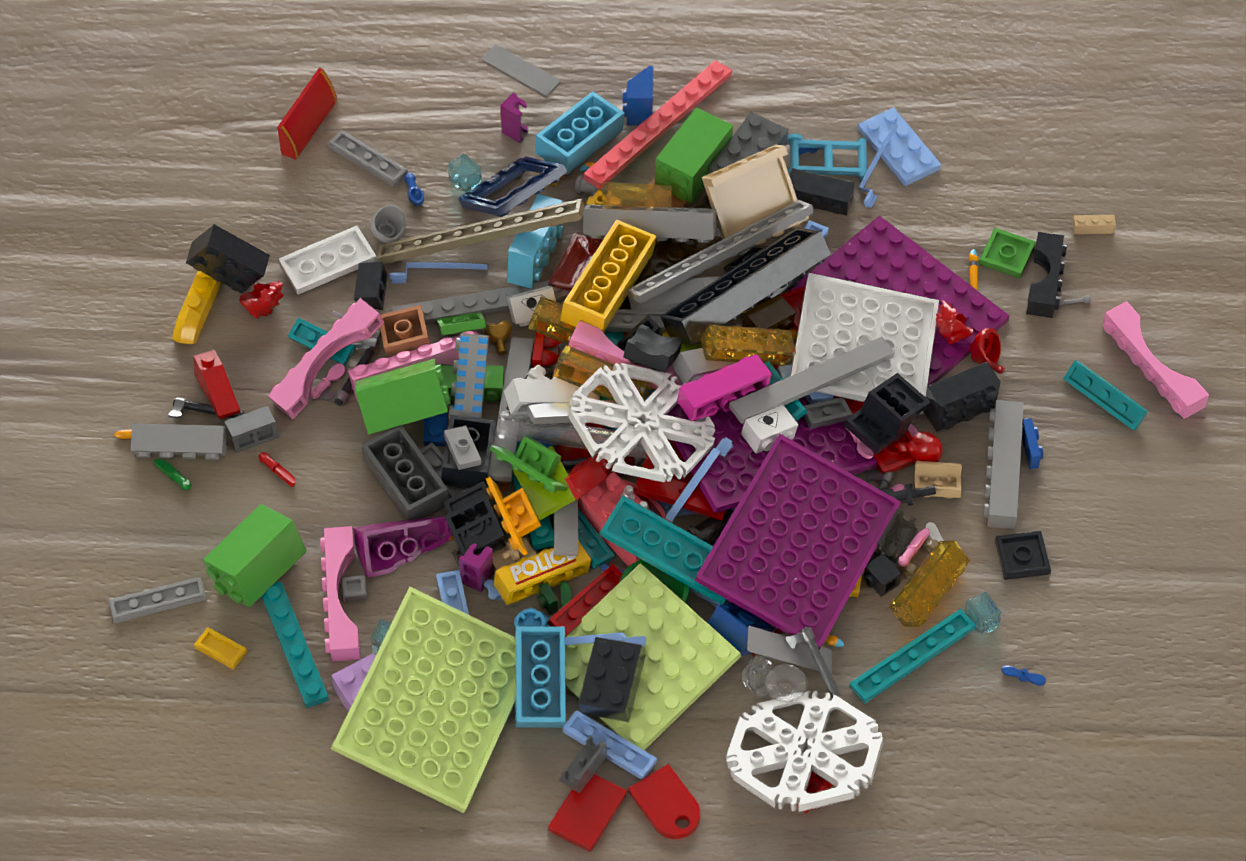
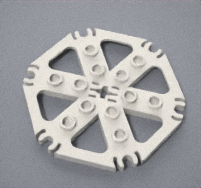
[569,363,715,482]
[726,691,883,812]

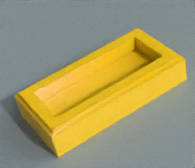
[194,627,247,670]

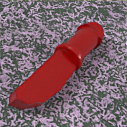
[258,452,296,487]

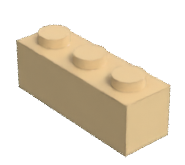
[1072,215,1116,235]

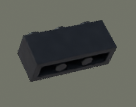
[790,168,855,216]

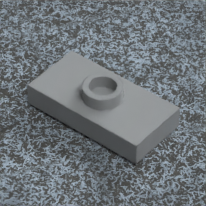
[444,426,481,470]

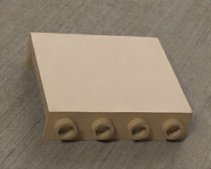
[702,145,809,253]

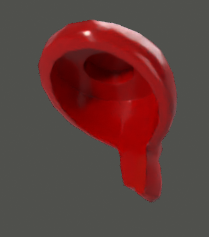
[969,328,1005,374]
[895,431,943,462]

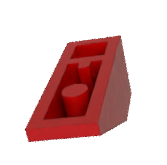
[193,350,240,419]
[565,454,611,500]

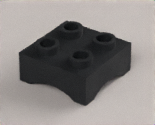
[623,324,683,373]

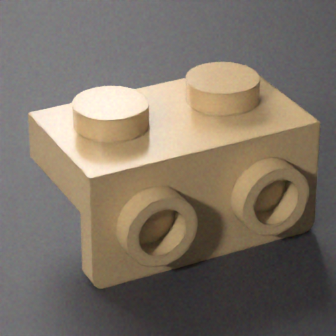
[914,461,962,499]

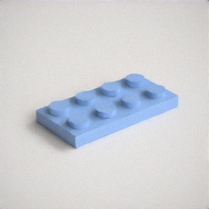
[858,107,941,186]

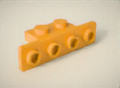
[486,477,541,556]

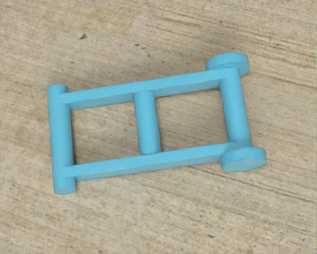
[787,134,867,180]

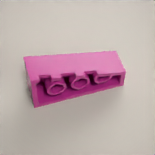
[677,354,772,421]

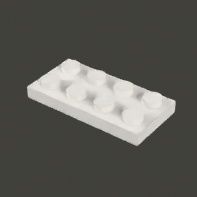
[278,226,377,295]

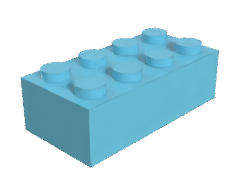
[535,91,625,175]
[507,194,564,289]
[515,626,565,728]

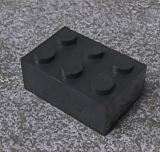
[186,224,270,293]
[924,362,1000,432]
[441,415,496,488]
[578,637,646,722]

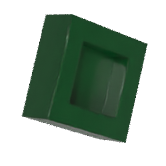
[537,582,558,616]

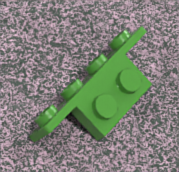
[490,436,567,493]

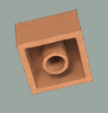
[380,305,431,358]

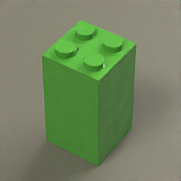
[655,107,733,204]
[355,359,451,434]
[203,504,307,608]

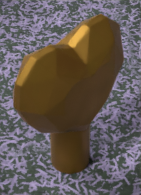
[484,320,512,355]

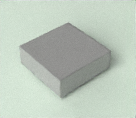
[341,575,367,602]

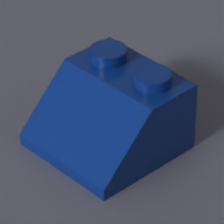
[623,66,653,125]
[708,602,775,656]

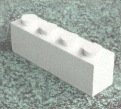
[504,378,599,415]

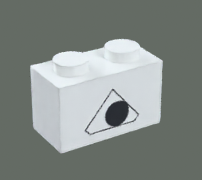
[506,286,559,327]
[741,405,798,454]

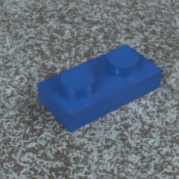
[424,412,448,447]
[1022,418,1043,469]

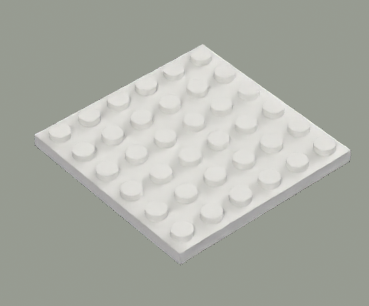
[790,273,939,414]

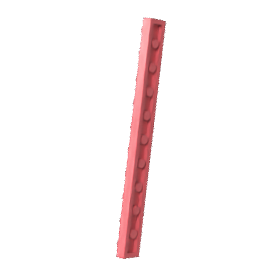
[583,60,732,189]

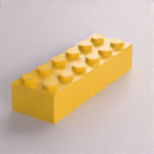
[560,219,656,333]

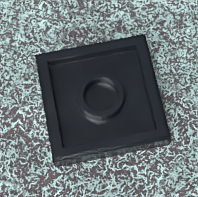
[995,531,1051,580]

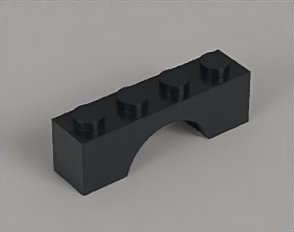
[1026,232,1067,318]

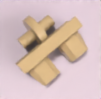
[493,537,537,570]

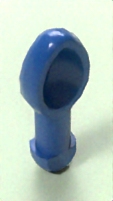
[405,173,424,206]

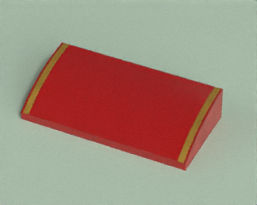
[277,68,337,160]

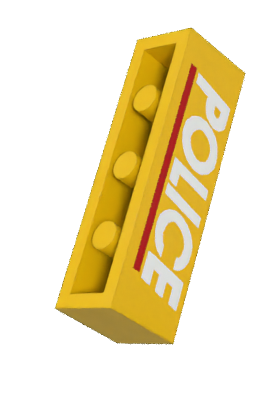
[493,541,591,605]

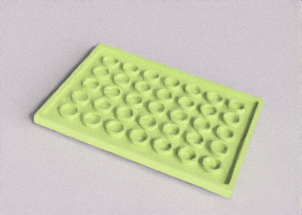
[331,586,515,813]

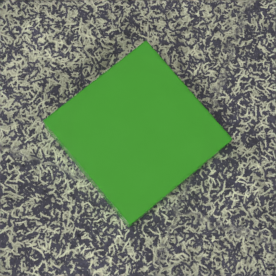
[979,228,1036,279]
[437,312,486,335]

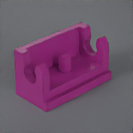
[500,92,528,143]
[459,544,494,593]

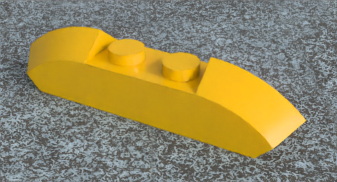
[172,271,222,344]

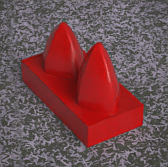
[532,323,567,368]

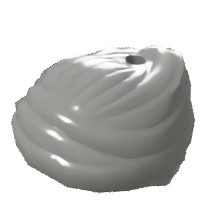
[370,204,406,244]

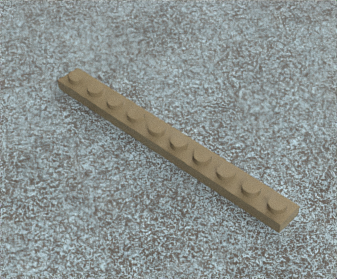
[376,199,585,264]

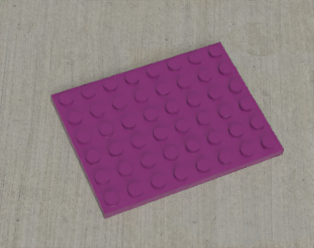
[789,215,1010,391]
[667,395,877,513]
[694,433,901,650]

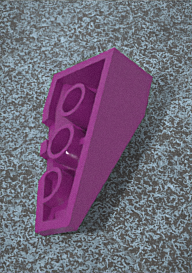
[353,516,453,578]

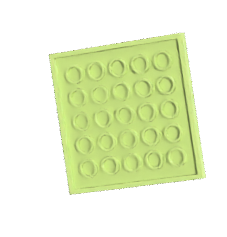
[565,563,741,750]

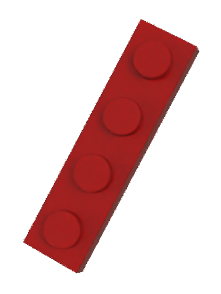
[547,564,623,637]

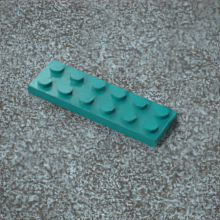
[599,495,726,605]

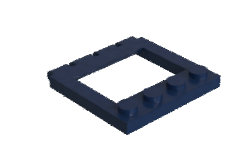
[459,156,567,217]

